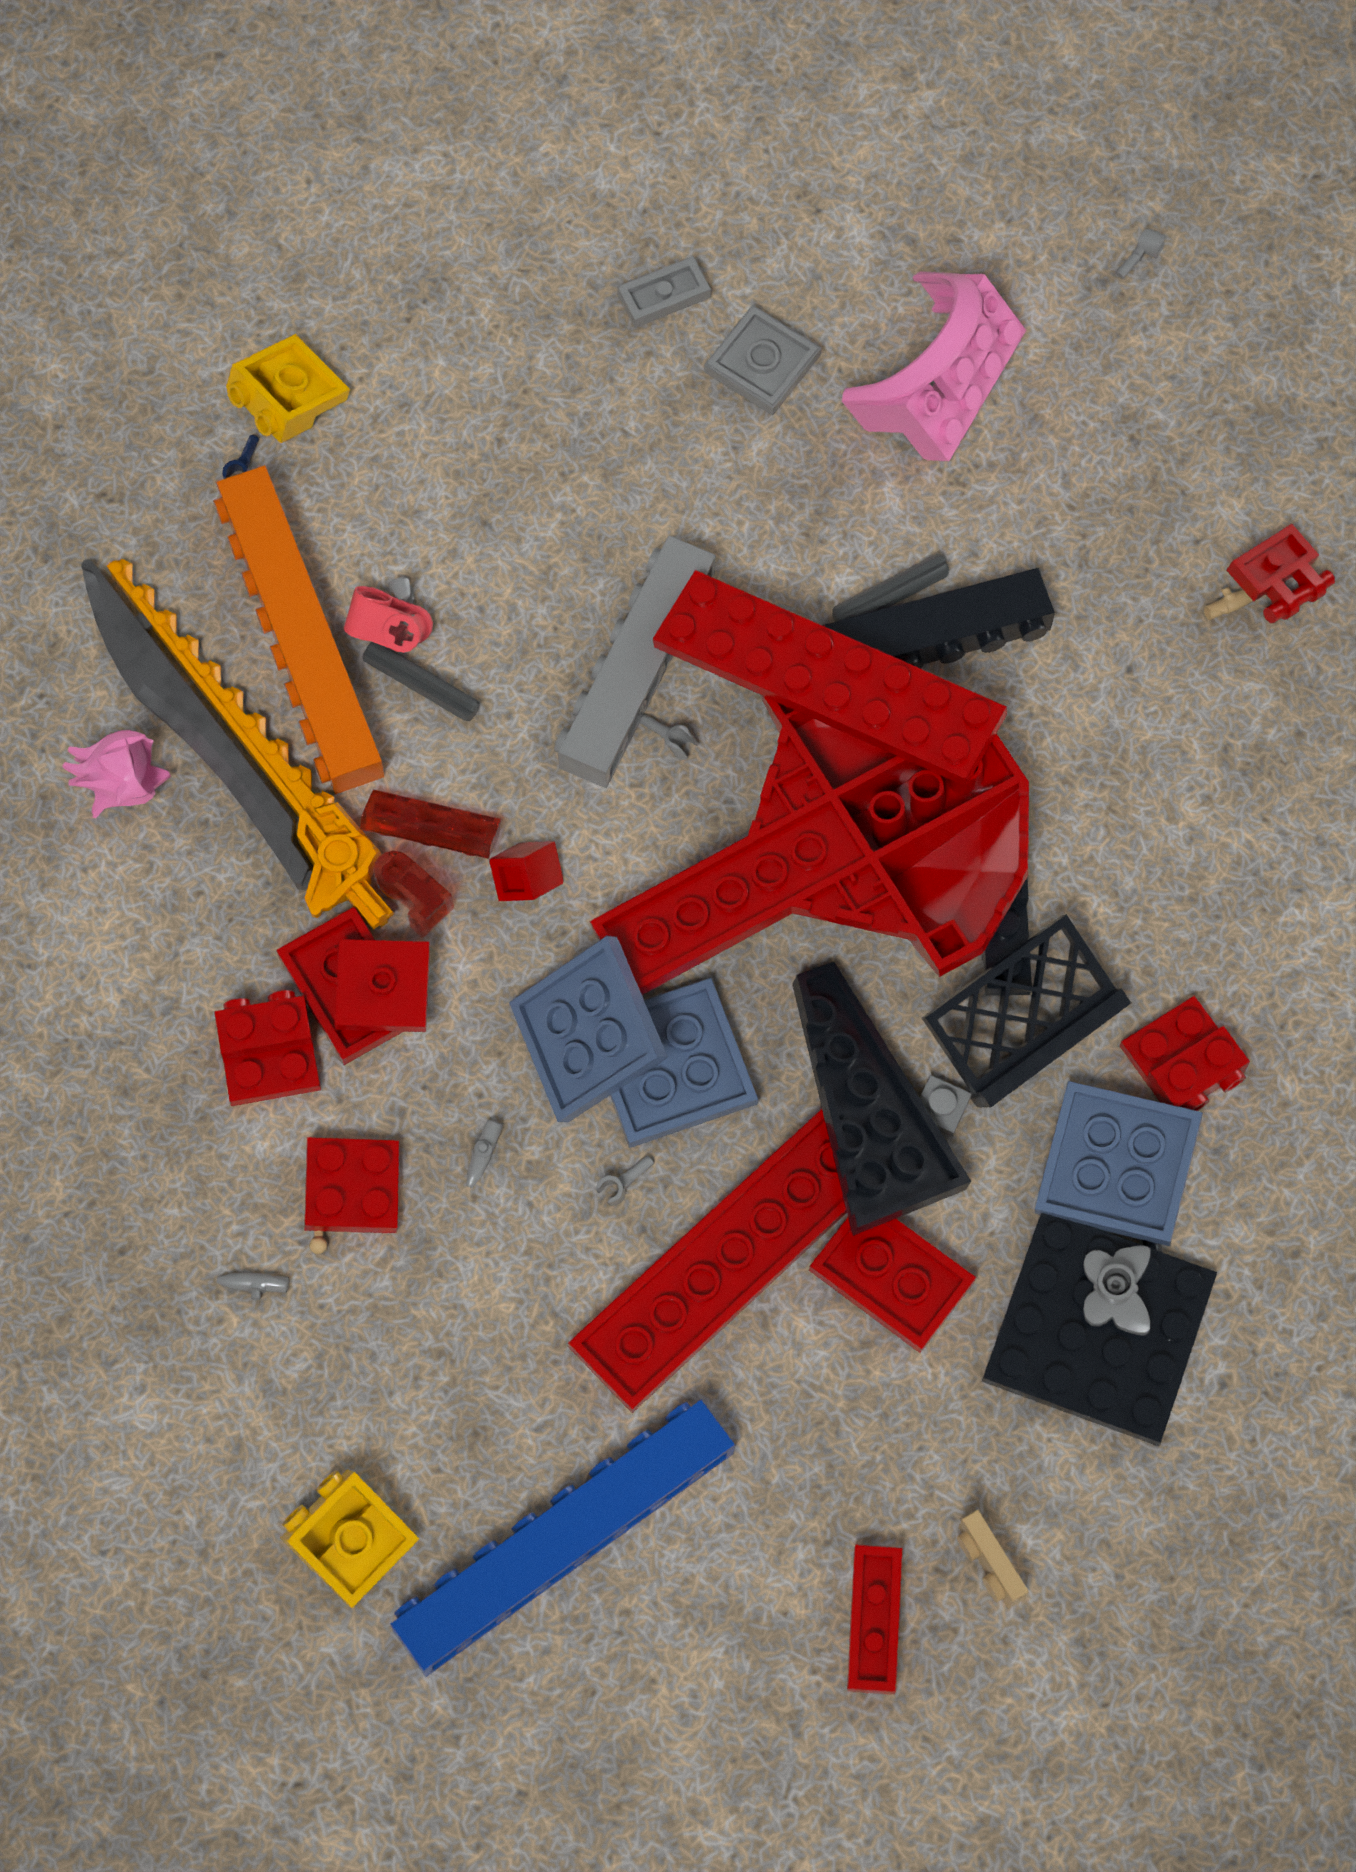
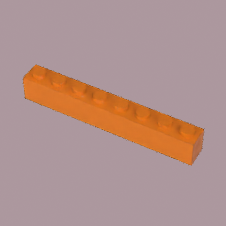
[213,465,384,794]

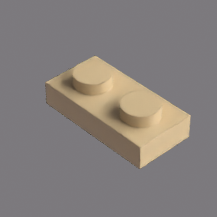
[957,1510,1029,1609]

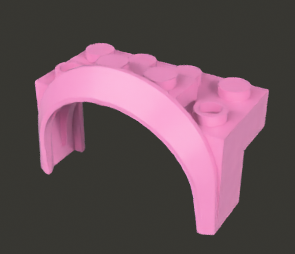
[842,271,1026,461]

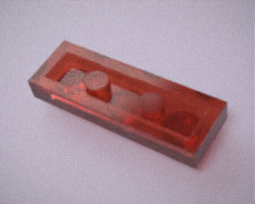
[360,789,501,859]

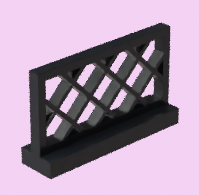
[922,914,1131,1108]

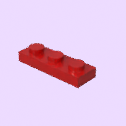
[847,1545,902,1695]

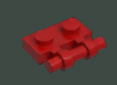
[1226,524,1335,623]

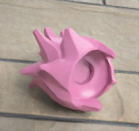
[62,730,171,818]

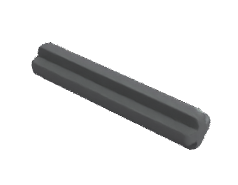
[832,554,950,622]
[362,642,480,721]

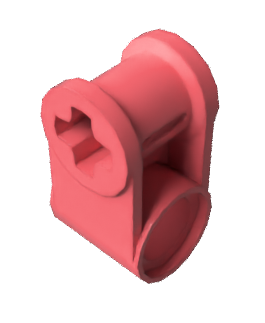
[344,586,433,653]

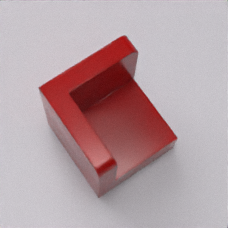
[489,841,564,901]

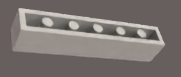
[554,535,716,789]

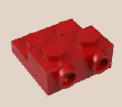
[214,990,321,1107]
[1119,995,1250,1111]

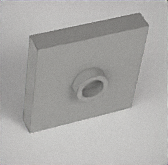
[704,305,821,415]

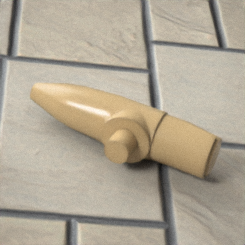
[1204,587,1253,620]

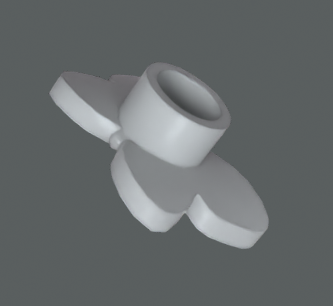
[1083,1246,1150,1335]

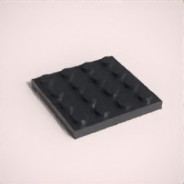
[982,1213,1218,1446]

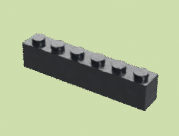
[822,568,1055,669]

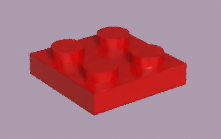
[304,1137,399,1233]

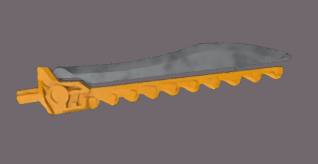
[81,558,394,929]

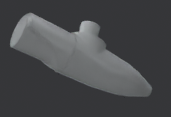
[466,1120,503,1188]
[217,1273,289,1300]

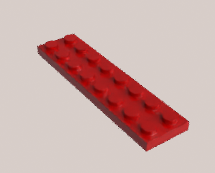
[652,570,1007,787]
[568,1109,847,1413]

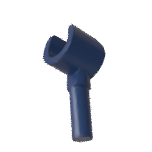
[222,435,259,479]

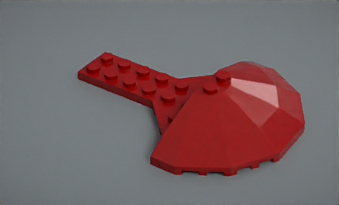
[590,695,1029,995]

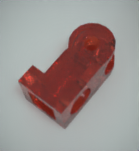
[374,850,454,938]

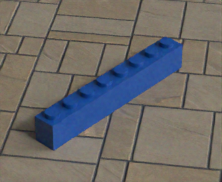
[390,1400,735,1677]

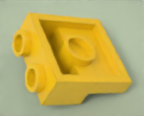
[226,334,350,444]
[280,1469,419,1608]

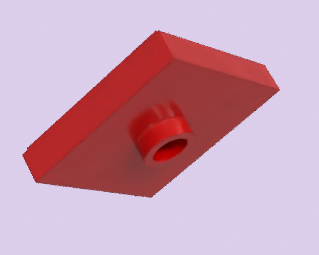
[334,939,430,1032]

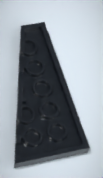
[792,962,972,1236]

